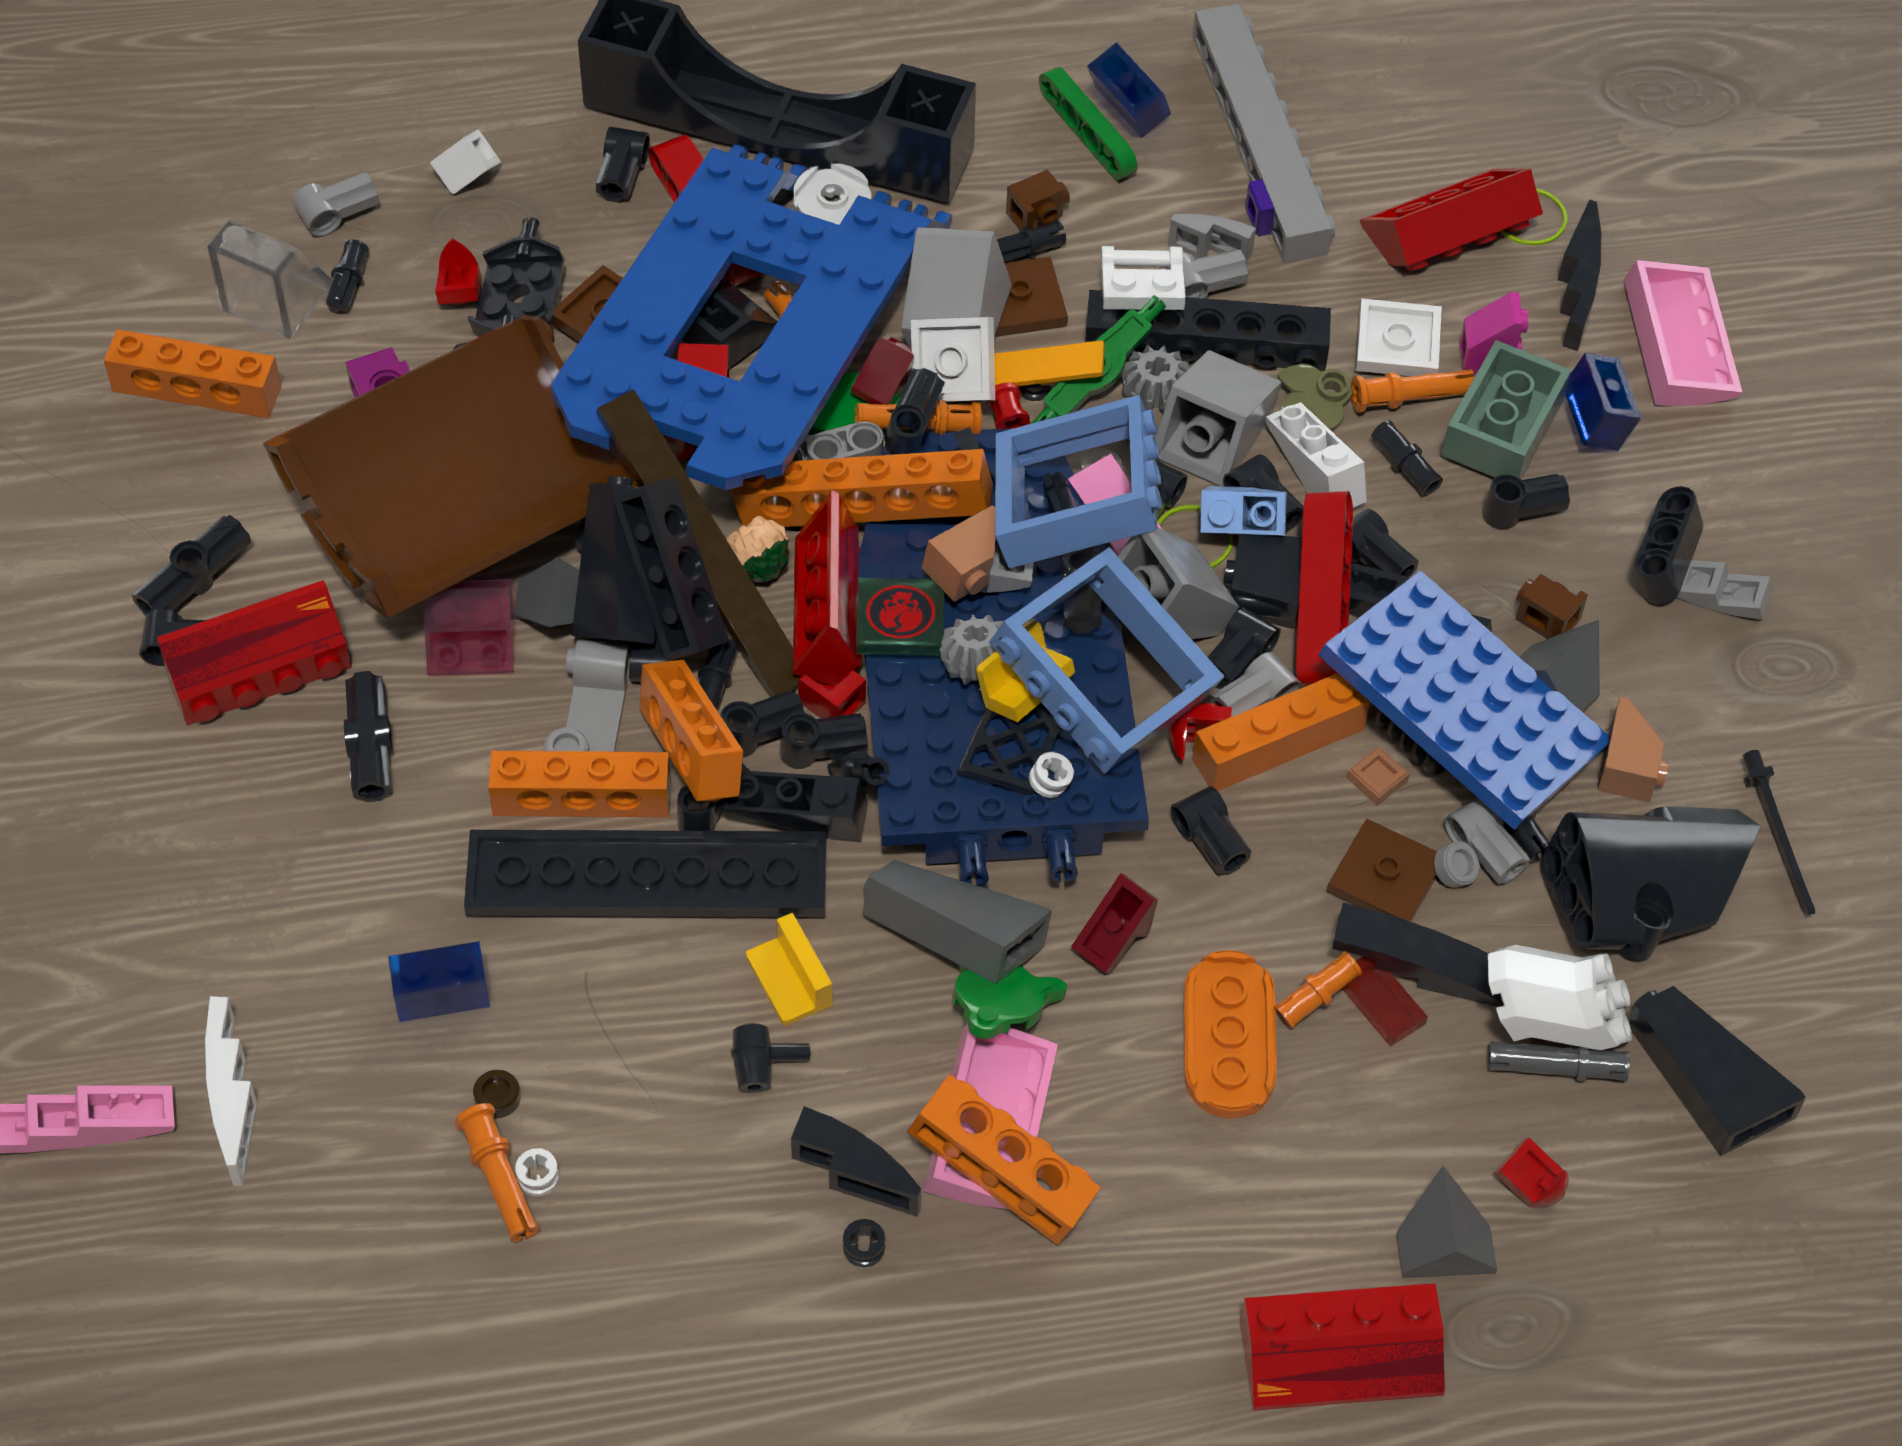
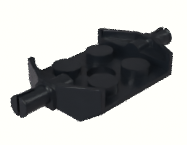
[468,217,565,337]

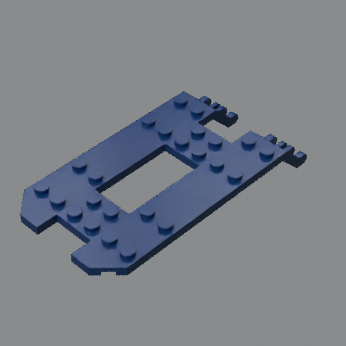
[551,144,952,490]

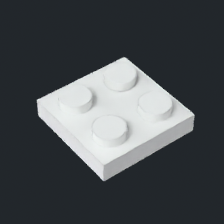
[1356,299,1442,376]
[911,317,995,402]

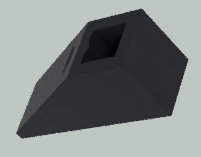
[723,770,868,841]

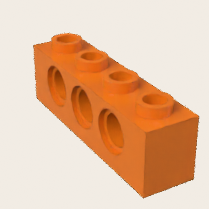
[104,329,281,418]
[639,659,743,802]
[488,750,671,817]
[907,1074,1101,1245]

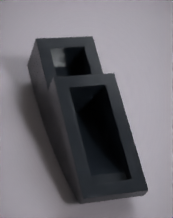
[791,1106,921,1217]

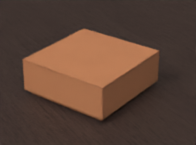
[1346,746,1409,806]

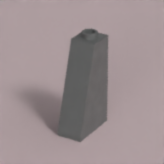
[862,860,1052,984]

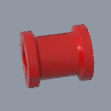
[985,382,1031,430]

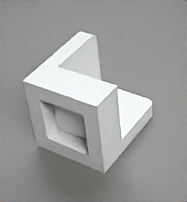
[430,129,501,194]

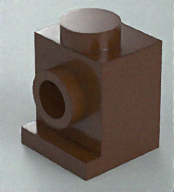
[1006,169,1070,230]
[1516,574,1588,639]

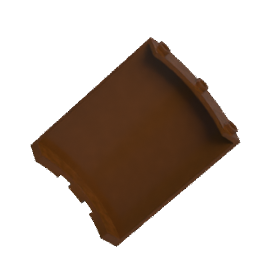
[263,315,641,618]

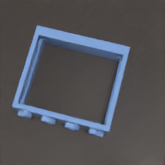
[995,395,1163,568]
[989,547,1225,774]

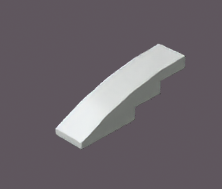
[205,996,257,1186]

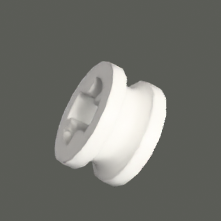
[1029,752,1074,798]
[515,1148,559,1197]

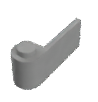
[566,640,631,751]

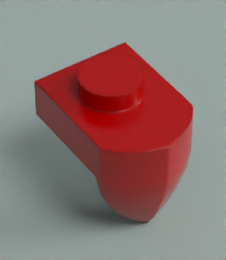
[435,238,482,305]
[1169,703,1232,760]
[1494,1137,1569,1209]

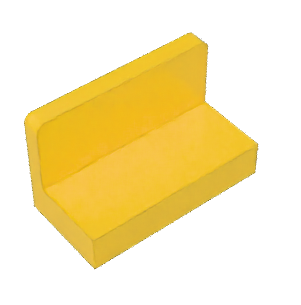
[976,621,1075,722]
[746,913,833,1026]

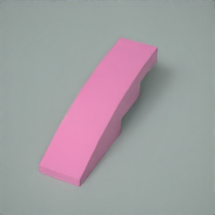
[0,1086,175,1153]

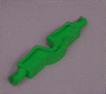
[1031,295,1166,424]

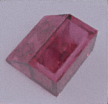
[423,579,515,675]

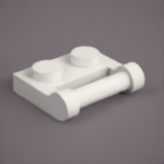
[1101,246,1185,310]

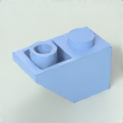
[1201,486,1287,535]

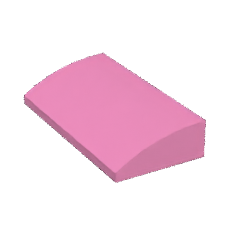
[1624,260,1742,406]
[923,1023,1058,1209]

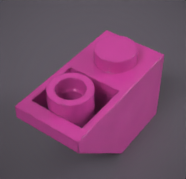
[1459,292,1528,375]

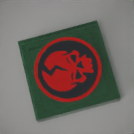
[856,578,944,656]

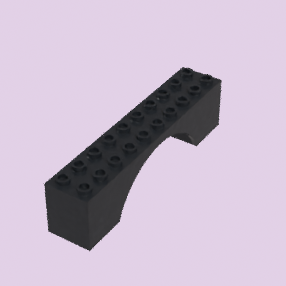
[578,0,976,203]

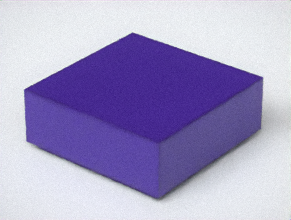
[1245,179,1274,237]

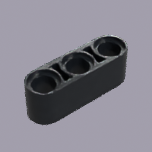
[1635,486,1704,605]

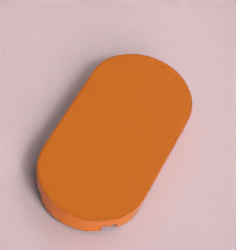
[1183,950,1277,1119]

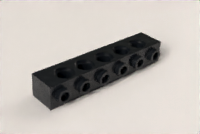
[1085,289,1331,371]

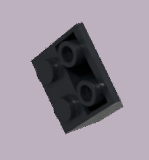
[682,279,778,367]

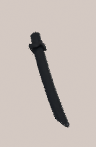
[1743,750,1815,915]

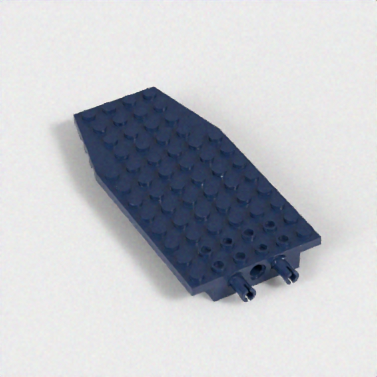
[859,428,1149,887]

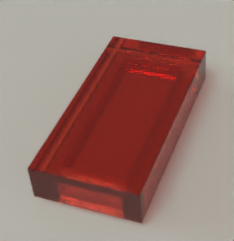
[1342,956,1428,1046]

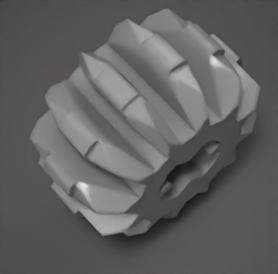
[1122,344,1189,412]
[940,614,1004,685]

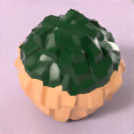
[727,516,789,583]

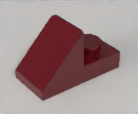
[850,337,914,405]
[1071,873,1158,973]

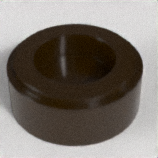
[473,1070,521,1118]

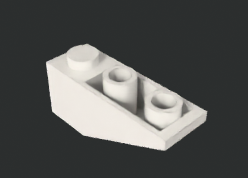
[1265,402,1367,507]

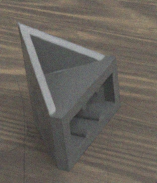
[514,557,579,627]
[1520,620,1600,713]
[1396,1166,1497,1278]

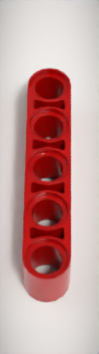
[648,134,766,287]
[1296,490,1353,687]

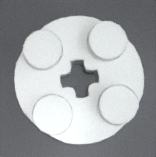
[794,164,871,225]

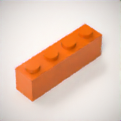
[1192,673,1370,791]

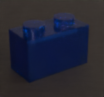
[1087,42,1171,138]
[1565,353,1642,451]
[388,941,490,1022]

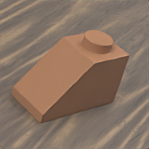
[921,505,996,602]
[1598,697,1669,802]

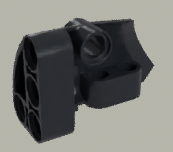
[1542,806,1761,960]

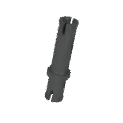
[1488,1041,1630,1081]

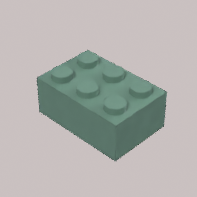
[1441,340,1572,479]

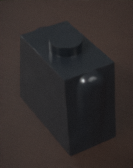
[1224,534,1302,629]

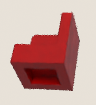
[798,670,866,718]

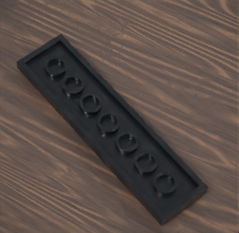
[464,830,826,917]

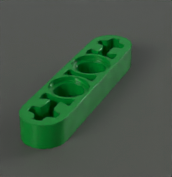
[1039,66,1138,180]

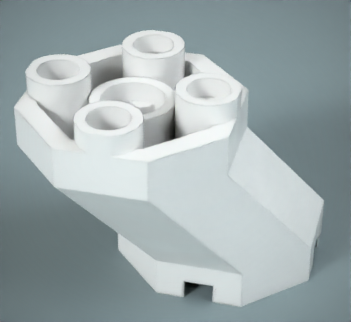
[1488,945,1632,1050]

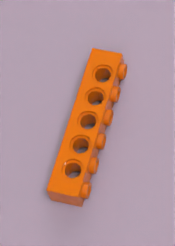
[732,449,993,527]

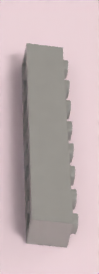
[1193,3,1335,263]

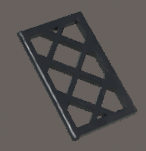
[957,703,1062,795]

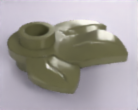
[1277,364,1352,430]

